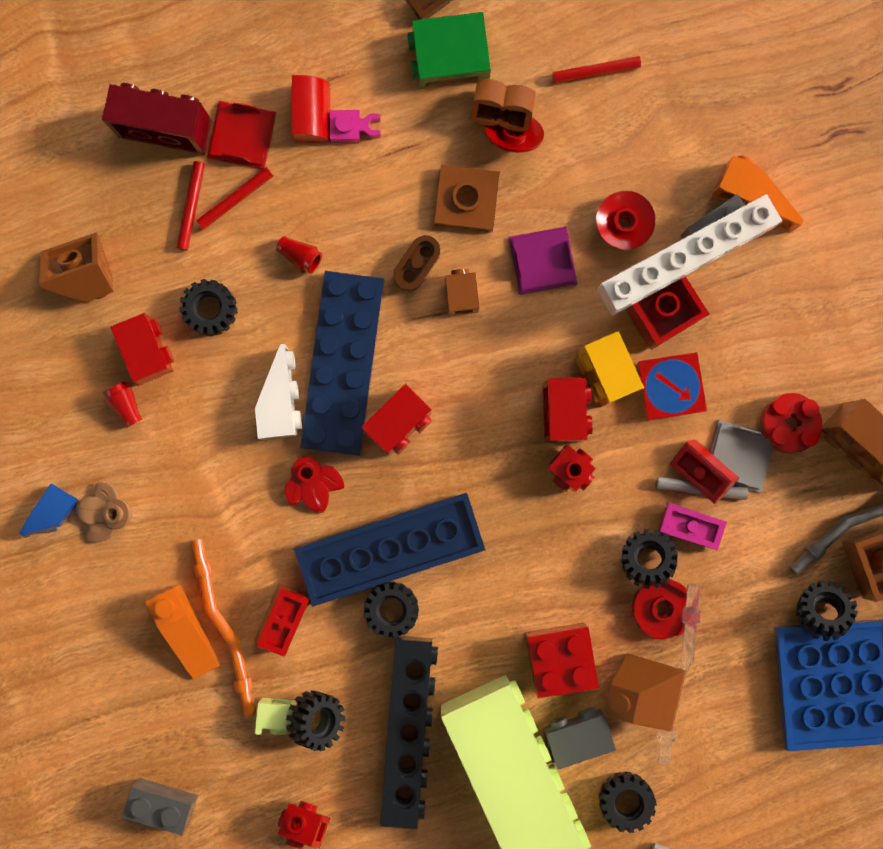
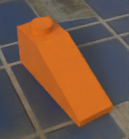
[712,155,804,232]
[145,584,221,680]

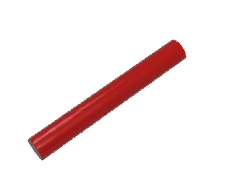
[552,56,641,84]
[176,161,205,251]
[196,167,274,230]

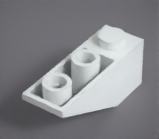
[255,344,302,440]

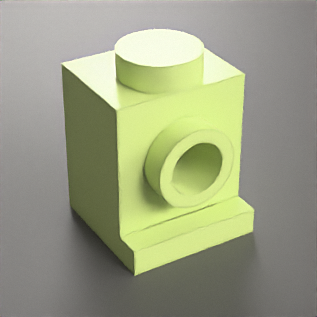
[255,697,297,735]

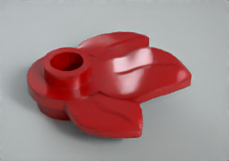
[284,456,344,513]

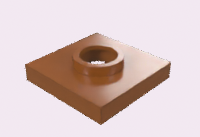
[434,165,500,232]

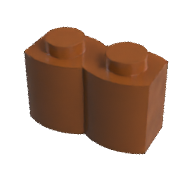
[470,79,536,132]

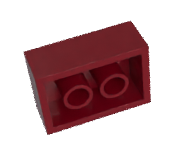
[102,83,212,155]

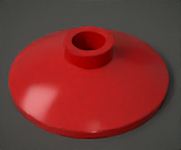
[485,118,544,153]
[596,191,656,250]

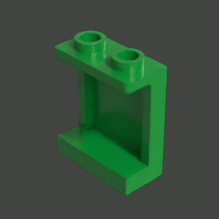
[407,12,491,88]

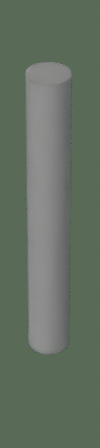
[656,477,748,500]

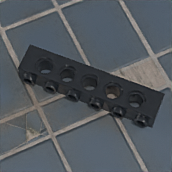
[380,635,438,829]

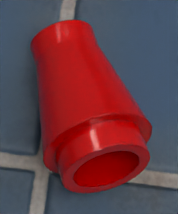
[276,236,322,274]
[103,381,143,428]

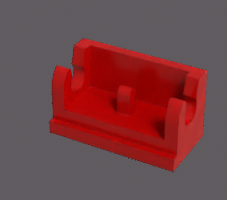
[255,583,309,657]

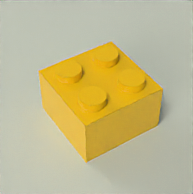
[576,331,644,407]

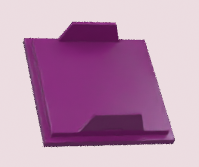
[508,226,578,295]

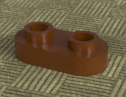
[394,235,440,291]

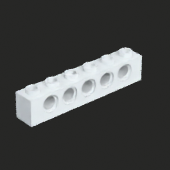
[597,194,782,316]

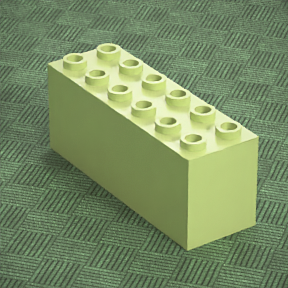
[441,675,592,849]

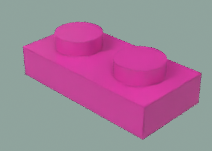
[658,503,727,550]

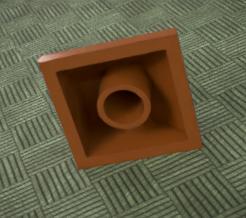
[39,232,113,302]
[603,653,686,731]

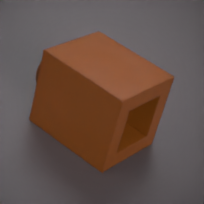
[445,269,479,316]

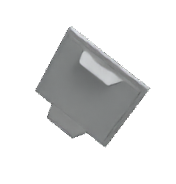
[710,420,774,493]

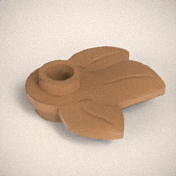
[75,482,132,542]

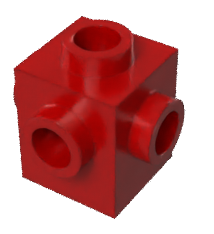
[546,445,596,492]
[278,801,330,849]

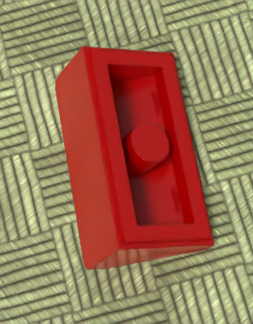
[670,440,739,504]

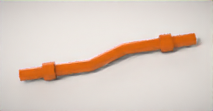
[190,539,255,717]

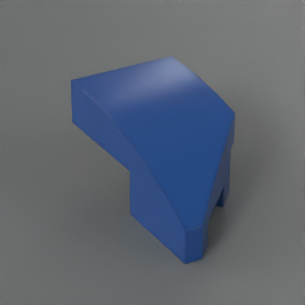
[19,483,78,538]

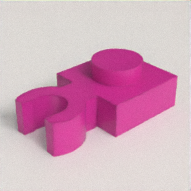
[330,110,381,143]

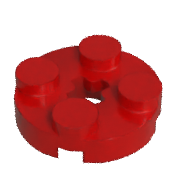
[760,393,822,454]
[632,579,694,640]

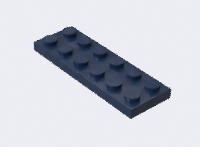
[300,271,385,456]
[294,492,486,607]

